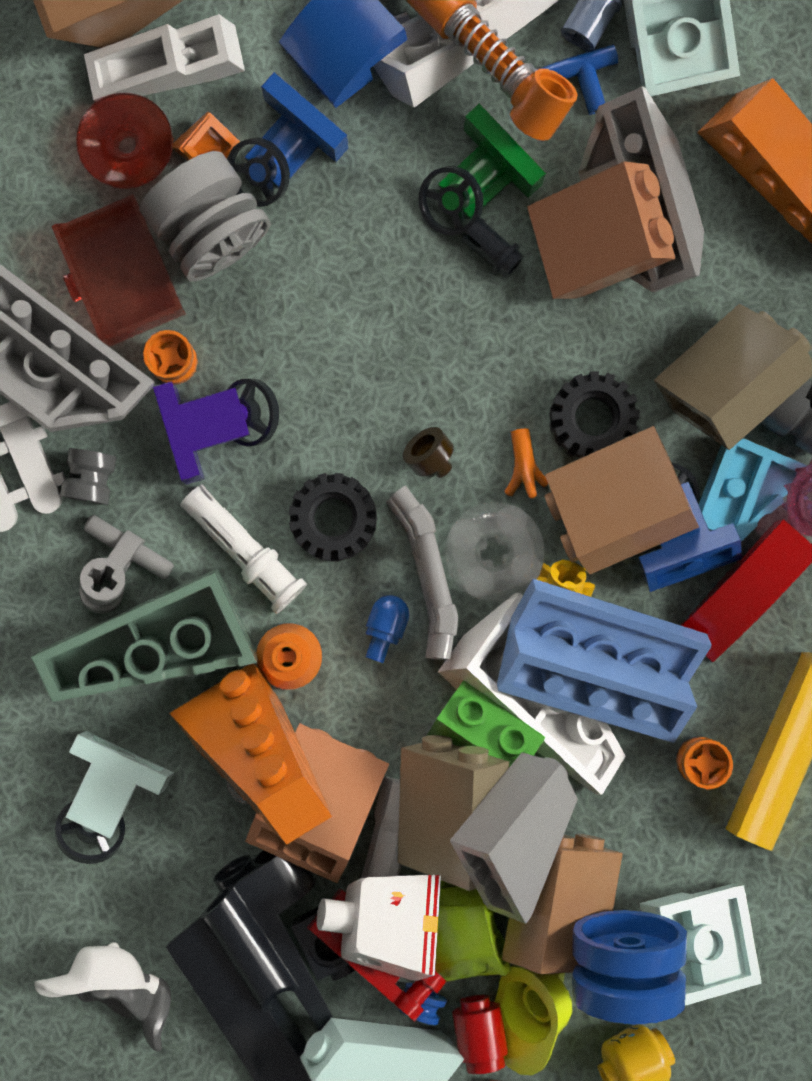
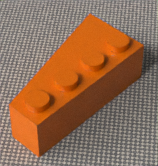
[697,78,812,244]
[169,664,332,845]

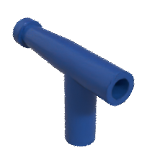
[537,45,618,115]

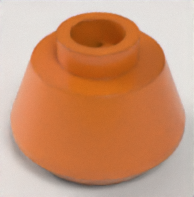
[256,623,322,690]

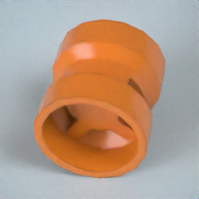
[143,330,198,385]
[676,737,733,789]

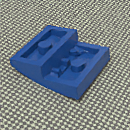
[279,0,408,108]

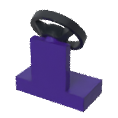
[153,378,279,485]

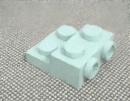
[623,0,740,96]
[640,883,761,1006]

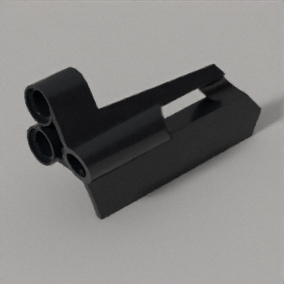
[166,850,333,1081]

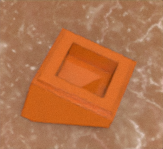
[171,112,240,161]

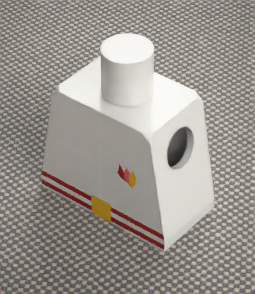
[317,875,441,981]

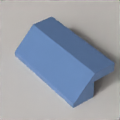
[497,579,712,743]

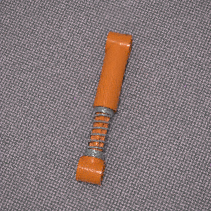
[405,0,578,141]

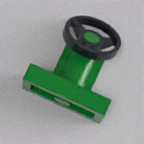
[418,103,546,235]

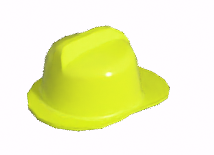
[494,965,572,1075]

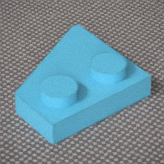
[698,438,812,541]

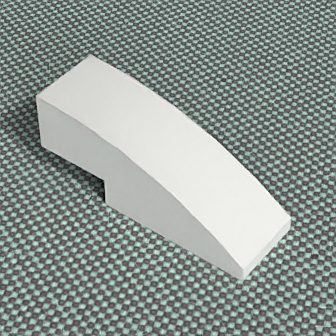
[84,14,245,102]

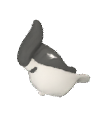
[34,942,171,1052]

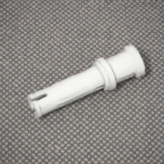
[180,484,307,614]

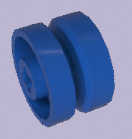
[572,910,687,1025]

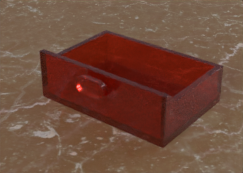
[51,194,186,347]

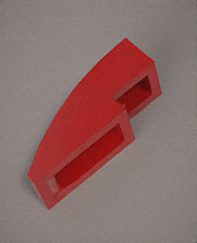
[680,519,812,662]

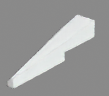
[373,0,559,108]

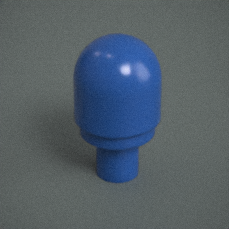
[365,595,409,663]

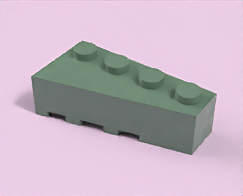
[31,568,258,702]

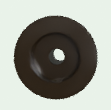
[403,427,454,478]

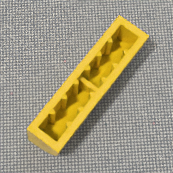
[725,652,812,851]

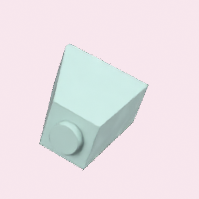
[300,1018,464,1081]

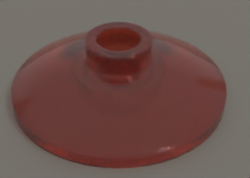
[76,93,173,189]

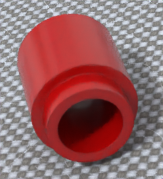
[452,994,508,1074]

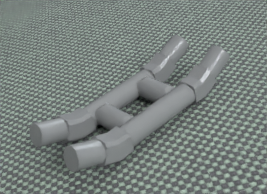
[386,485,458,661]

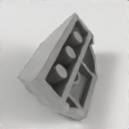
[578,86,704,292]
[0,264,154,432]

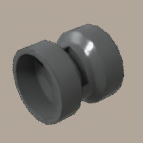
[60,448,117,505]

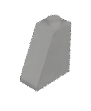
[450,752,578,924]

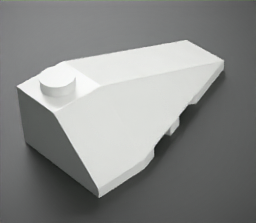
[438,593,626,795]

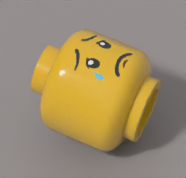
[597,1024,675,1081]

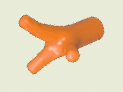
[505,428,548,499]

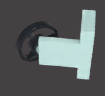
[55,731,174,864]

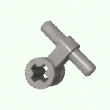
[79,515,174,614]

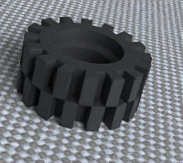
[549,371,640,458]
[289,473,377,562]

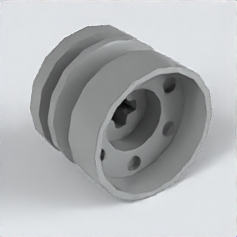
[139,151,271,282]

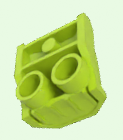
[435,880,511,981]

